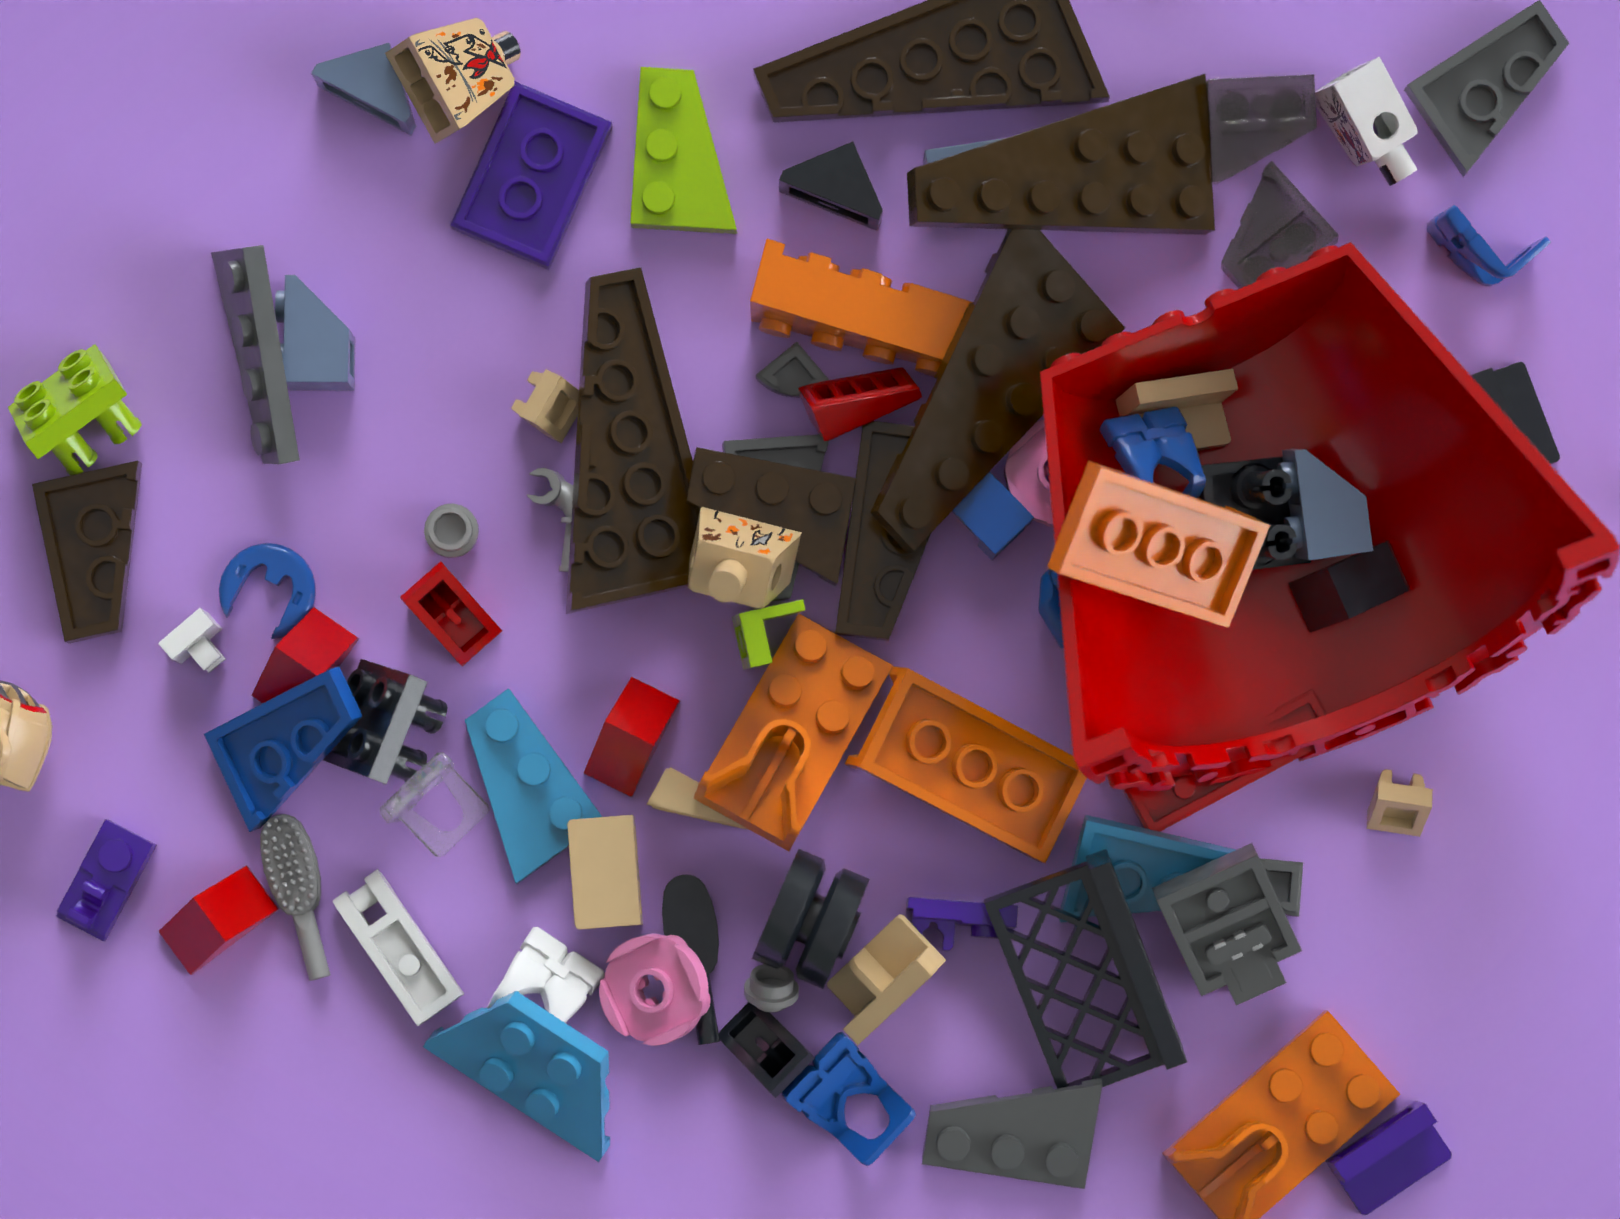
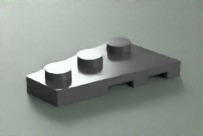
[1404,0,1569,177]

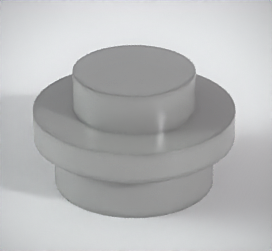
[424,504,479,558]
[744,964,799,1012]

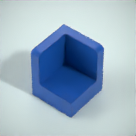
[952,471,1034,560]

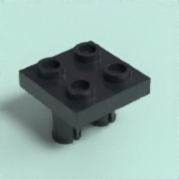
[1199,456,1311,570]
[323,659,448,785]

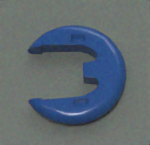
[219,543,316,639]

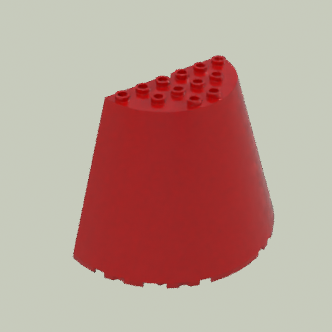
[1040,242,1620,791]

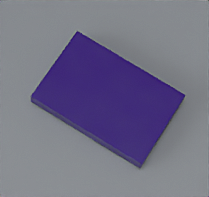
[450,81,613,270]

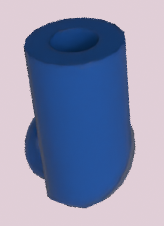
[1038,568,1064,648]

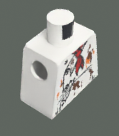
[1309,57,1418,186]

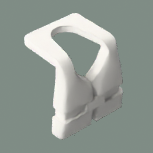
[486,927,605,1023]

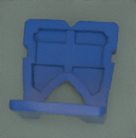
[1427,205,1551,286]
[1099,406,1206,499]
[782,1032,916,1166]

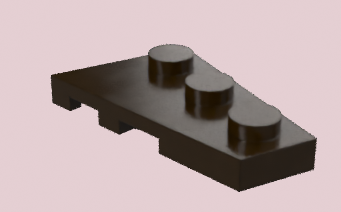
[32,461,142,644]

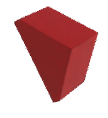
[400,561,502,666]
[251,607,359,703]
[583,677,680,797]
[158,866,279,975]

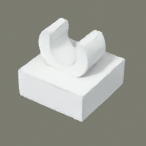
[158,608,226,673]

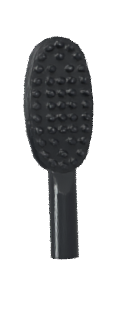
[662,875,720,1045]

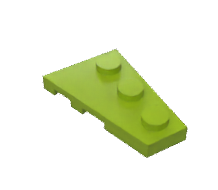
[630,67,737,234]

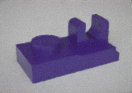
[56,819,157,941]
[906,897,1018,951]

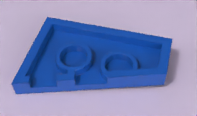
[204,666,362,832]

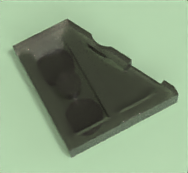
[1206,74,1317,184]
[1221,161,1339,289]

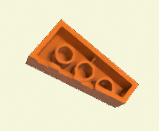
[750,239,973,377]

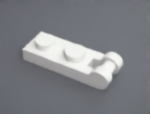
[333,869,464,1026]

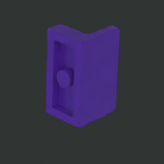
[1325,1101,1452,1215]

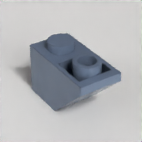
[275,275,355,391]
[1277,449,1373,560]

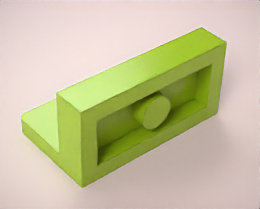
[732,599,805,670]

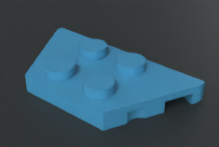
[423,991,610,1162]

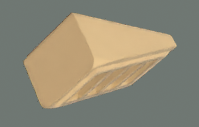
[647,767,751,831]

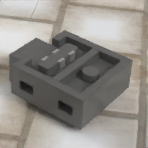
[1152,843,1302,1005]

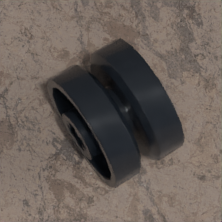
[752,849,870,989]

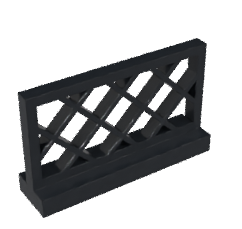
[984,849,1187,1088]

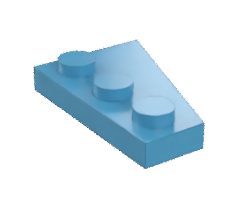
[465,688,602,884]
[1059,815,1237,923]

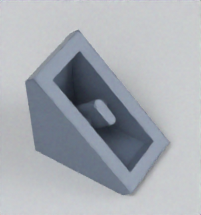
[311,43,416,135]

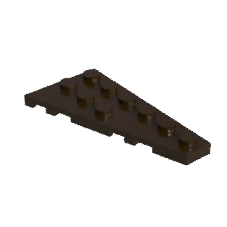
[753,0,1110,122]
[907,73,1215,235]
[870,229,1125,552]
[566,267,700,614]

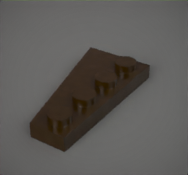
[835,421,931,641]

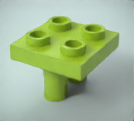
[8,344,141,475]

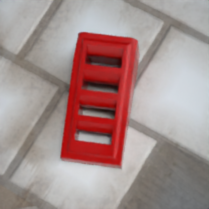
[798,367,922,441]

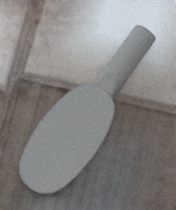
[260,814,330,981]

